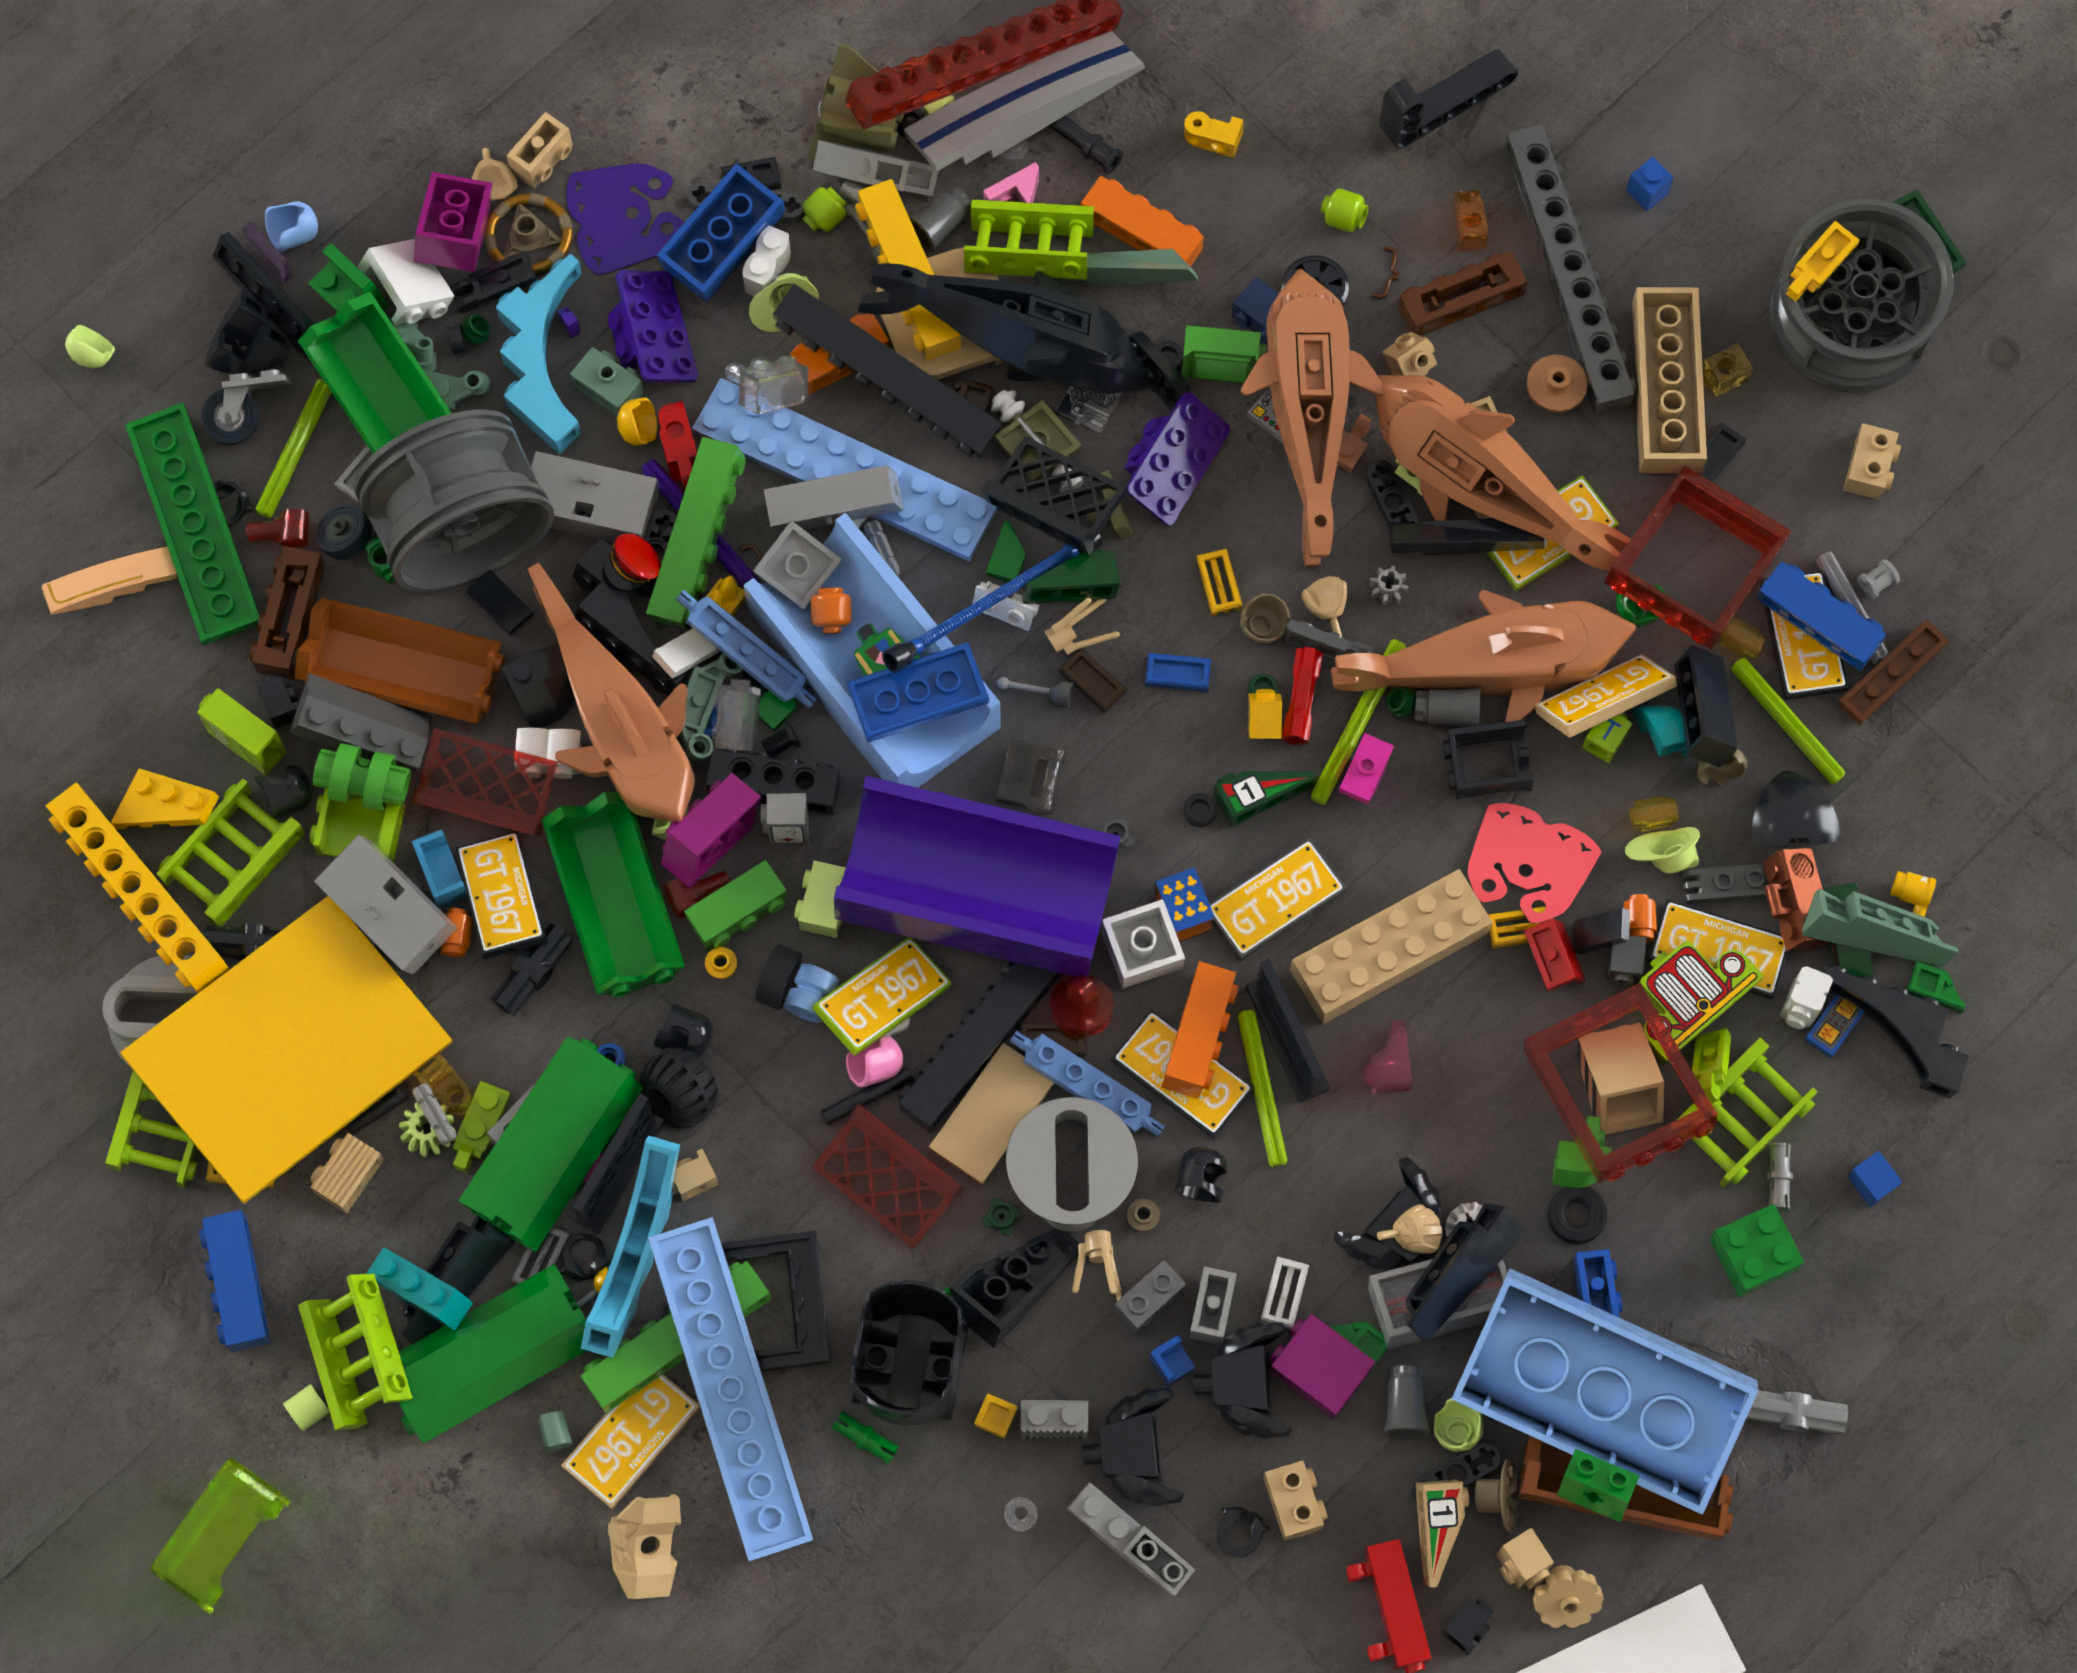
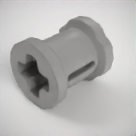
[1857,559,1900,600]

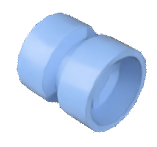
[783,963,840,1023]

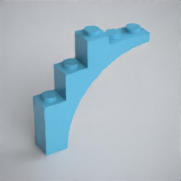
[496,254,582,455]
[581,1136,680,1358]

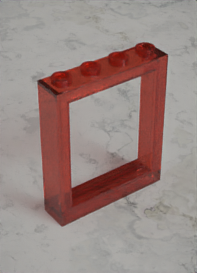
[1604,466,1792,650]
[1523,983,1718,1183]

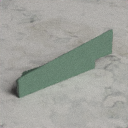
[1802,889,1959,967]

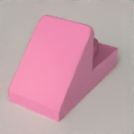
[983,162,1039,203]

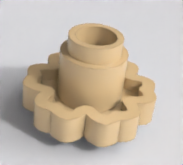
[1533,1565,1604,1628]

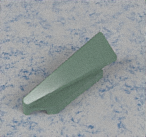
[1052,249,1198,287]

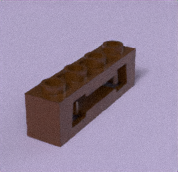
[1398,251,1527,336]
[250,546,325,680]

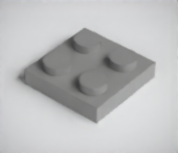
[753,520,842,610]

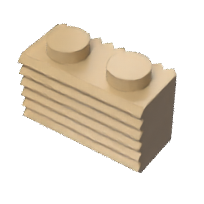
[310,1133,384,1214]

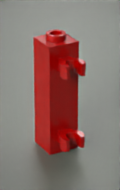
[1345,1539,1432,1673]

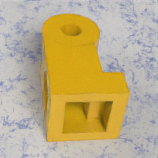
[1184,111,1243,158]

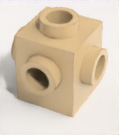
[1382,332,1437,376]

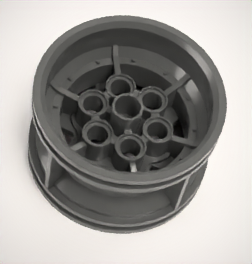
[1769,198,1953,393]
[354,409,554,592]

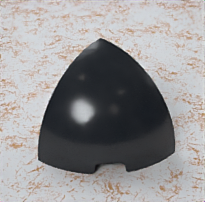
[204,290,291,375]
[1750,770,1841,847]

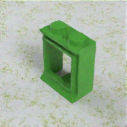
[1182,325,1266,383]

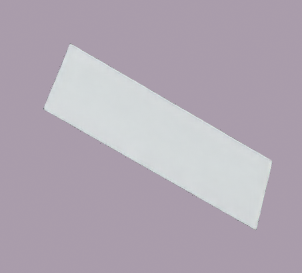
[1516,1584,1746,1673]

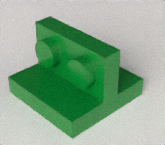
[308,243,390,312]

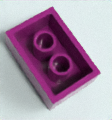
[414,172,493,272]
[661,773,761,888]

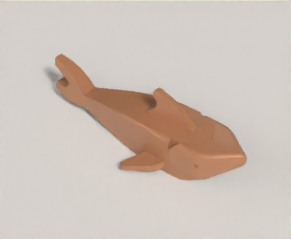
[1240,269,1383,568]
[1375,375,1632,572]
[528,563,695,822]
[1330,590,1636,722]

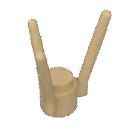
[1044,598,1120,655]
[1072,1230,1123,1301]

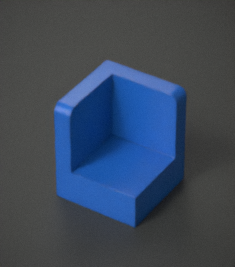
[1847,1151,1902,1208]
[1149,1335,1196,1387]

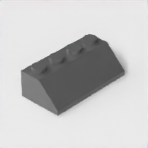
[290,673,429,775]

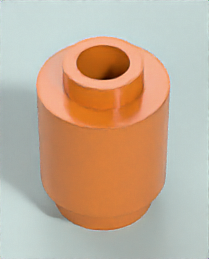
[1623,894,1657,943]
[440,908,473,957]

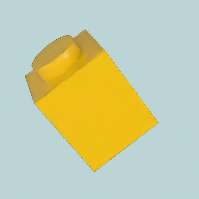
[1248,689,1282,739]

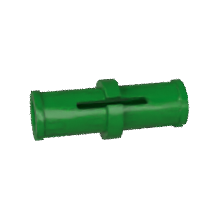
[832,1411,899,1465]

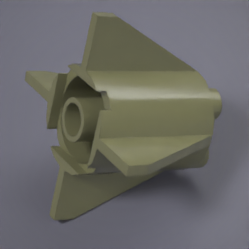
[807,43,906,160]

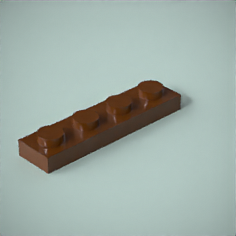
[1837,619,1950,726]

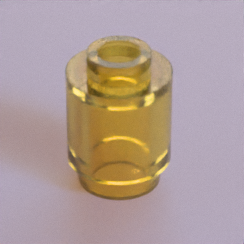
[1717,617,1767,660]
[1629,796,1679,832]

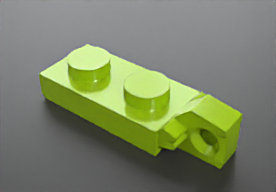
[1691,1028,1731,1104]
[453,1081,511,1173]

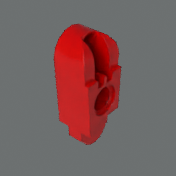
[658,400,697,491]

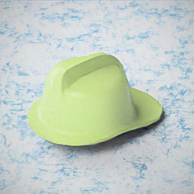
[749,273,819,332]
[1625,827,1700,873]

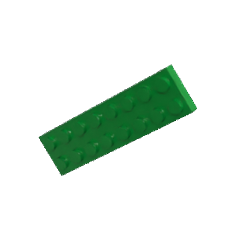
[125,402,260,646]

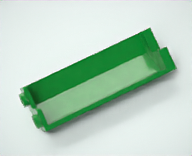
[298,292,452,454]
[541,792,685,998]
[458,1036,643,1253]
[399,1264,587,1444]

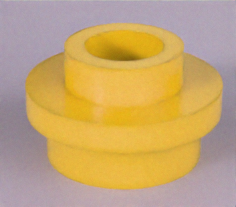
[705,947,737,979]

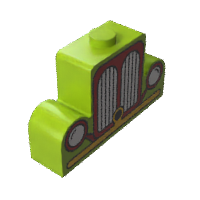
[1637,941,1764,1065]

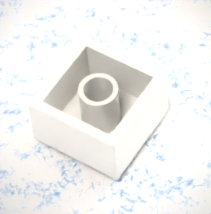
[1100,899,1185,989]

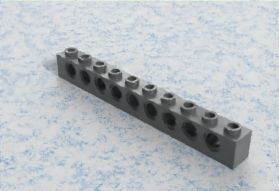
[1504,124,1637,416]

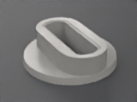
[102,955,198,1066]
[1006,1097,1138,1233]

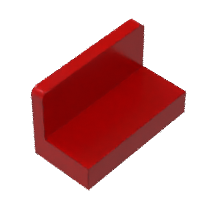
[1524,918,1586,991]

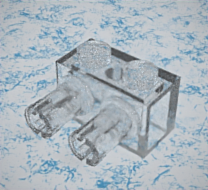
[725,356,809,415]

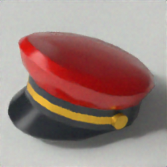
[604,534,661,590]

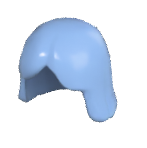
[265,201,318,253]

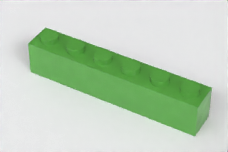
[646,437,746,631]
[581,1261,771,1414]

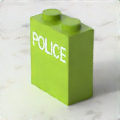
[197,688,287,776]

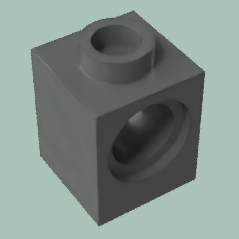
[1606,935,1646,986]

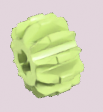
[399,1102,456,1157]

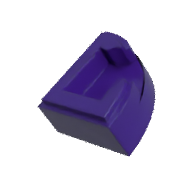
[556,306,580,339]

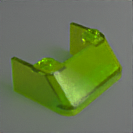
[150,1458,291,1615]

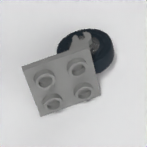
[202,370,293,445]

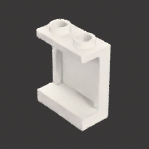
[357,239,454,325]

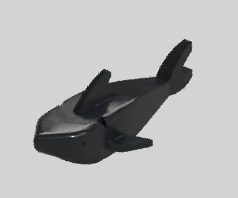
[858,263,1150,394]

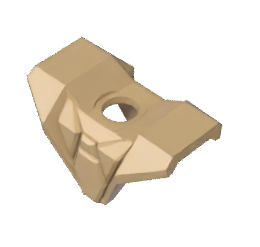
[608,1494,681,1599]

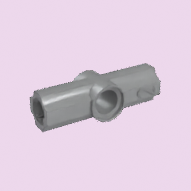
[1746,1391,1848,1435]

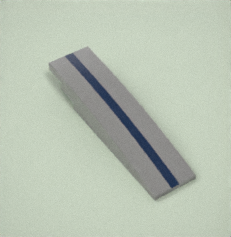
[904,31,1145,172]

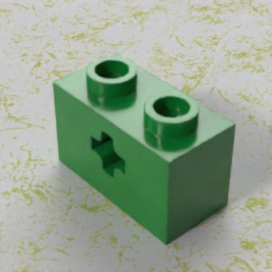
[1557,1449,1640,1522]

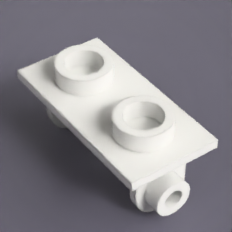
[972,581,1040,631]

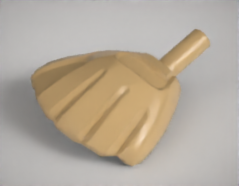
[472,148,518,200]
[1301,576,1347,636]
[1377,1204,1442,1254]

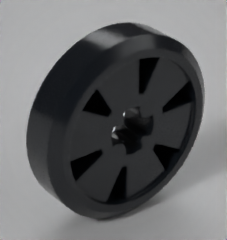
[1281,255,1349,307]

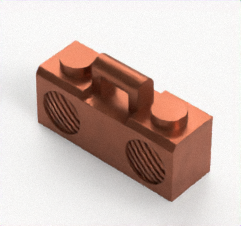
[1762,848,1829,952]

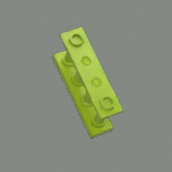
[963,199,1094,280]
[156,779,305,926]
[1666,1037,1818,1188]
[105,1071,198,1188]
[298,1273,413,1430]

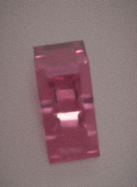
[1363,1020,1413,1095]

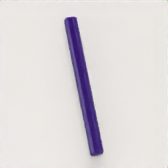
[642,459,762,589]

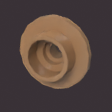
[1526,354,1588,413]

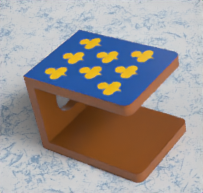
[1154,867,1214,943]

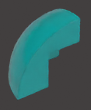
[1632,704,1690,758]

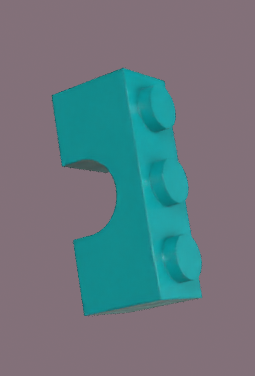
[366,1247,473,1331]

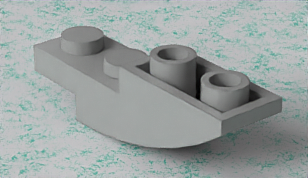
[813,139,938,197]
[1067,1482,1195,1596]

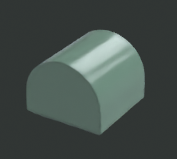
[538,1411,572,1454]

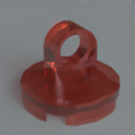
[1050,974,1115,1036]

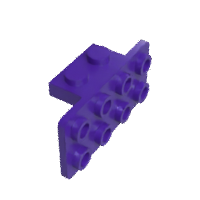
[608,270,698,383]
[1124,393,1230,525]

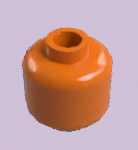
[811,588,852,634]

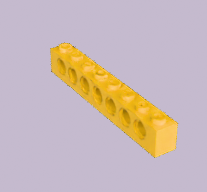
[45,782,230,993]

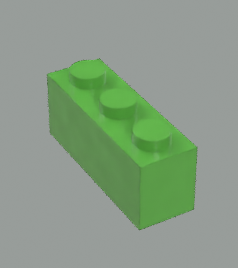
[684,860,788,951]

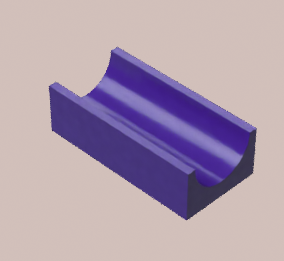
[834,776,1121,979]

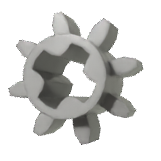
[1369,565,1409,607]

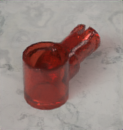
[246,509,309,548]
[663,871,730,918]

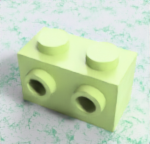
[794,861,846,938]

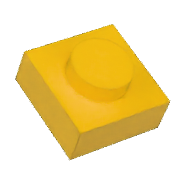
[974,1393,1018,1439]

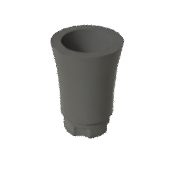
[909,187,972,253]
[1415,687,1481,728]
[1383,1365,1430,1440]

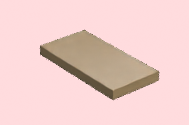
[929,1043,1055,1186]

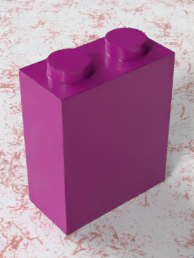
[1269,1314,1375,1420]

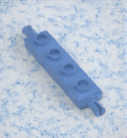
[675,590,817,709]
[1010,1031,1165,1138]

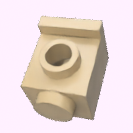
[671,1149,719,1202]

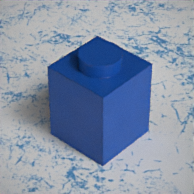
[1626,156,1674,211]

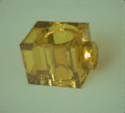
[1702,344,1753,396]

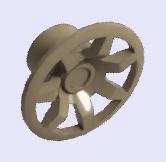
[1475,1459,1518,1533]

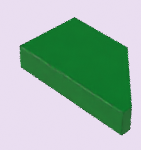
[1329,1321,1387,1368]

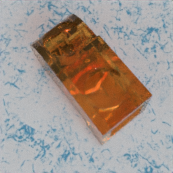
[1453,189,1489,251]

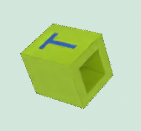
[1582,713,1633,764]

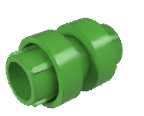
[313,743,411,812]

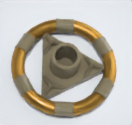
[484,193,573,274]

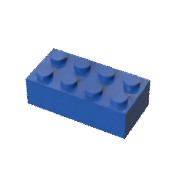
[657,163,786,303]

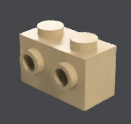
[506,112,573,188]
[1843,423,1901,500]
[1263,1460,1328,1541]
[1496,1528,1554,1590]

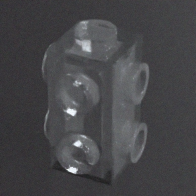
[712,679,760,752]

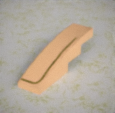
[41,546,177,615]

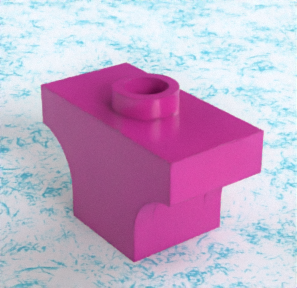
[1339,733,1394,805]

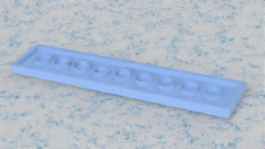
[692,378,998,562]
[648,1217,813,1561]

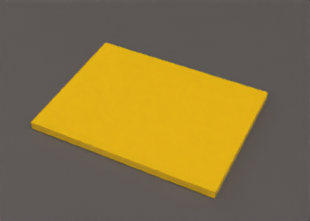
[120,896,453,1204]

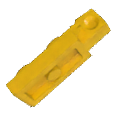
[1786,221,1860,302]

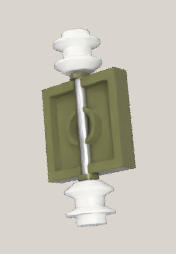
[991,390,1084,493]

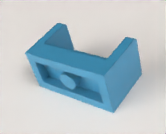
[412,830,468,909]

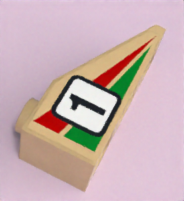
[1416,1480,1469,1587]

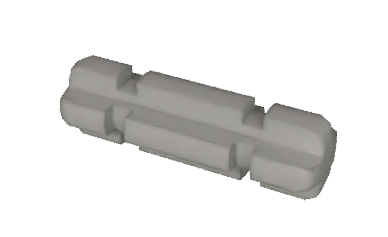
[864,520,900,576]
[413,1083,456,1145]

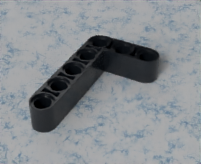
[1379,49,1518,149]

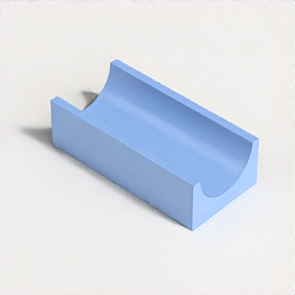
[743,513,1001,788]
[1452,1268,1759,1515]

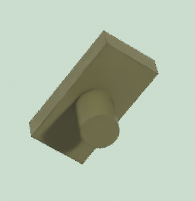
[1084,470,1133,539]

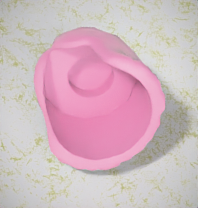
[846,1035,903,1088]

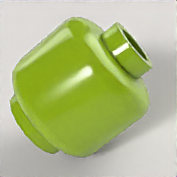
[802,186,847,232]
[1321,188,1369,233]

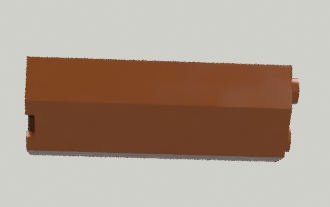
[294,597,505,724]
[1518,1435,1733,1542]

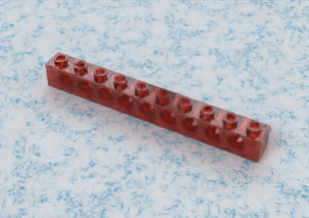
[845,0,1124,130]

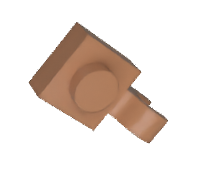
[1337,414,1372,473]

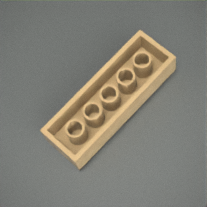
[1632,287,1707,474]
[1290,869,1493,1025]

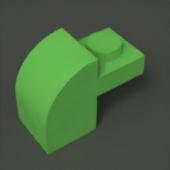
[1552,1116,1612,1188]

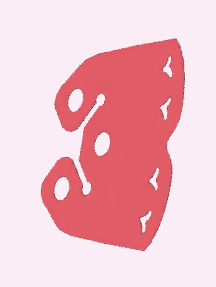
[1467,803,1602,924]

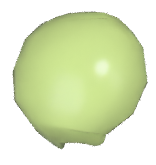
[65,325,115,369]
[1434,1398,1484,1452]

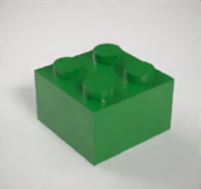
[1709,1204,1805,1298]

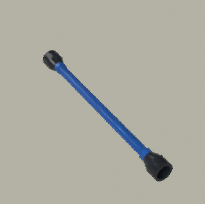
[882,526,1102,673]

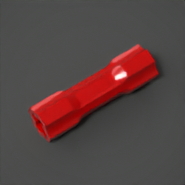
[1281,647,1323,746]

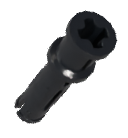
[1048,116,1124,174]

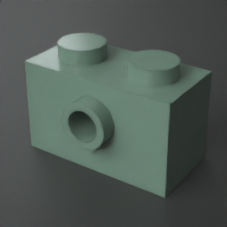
[570,347,644,417]

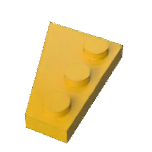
[111,768,220,829]

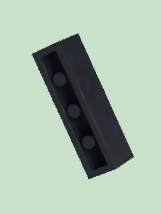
[1674,645,1738,768]

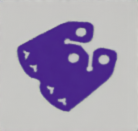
[566,164,684,275]

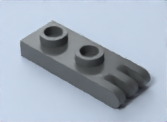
[1682,863,1768,904]

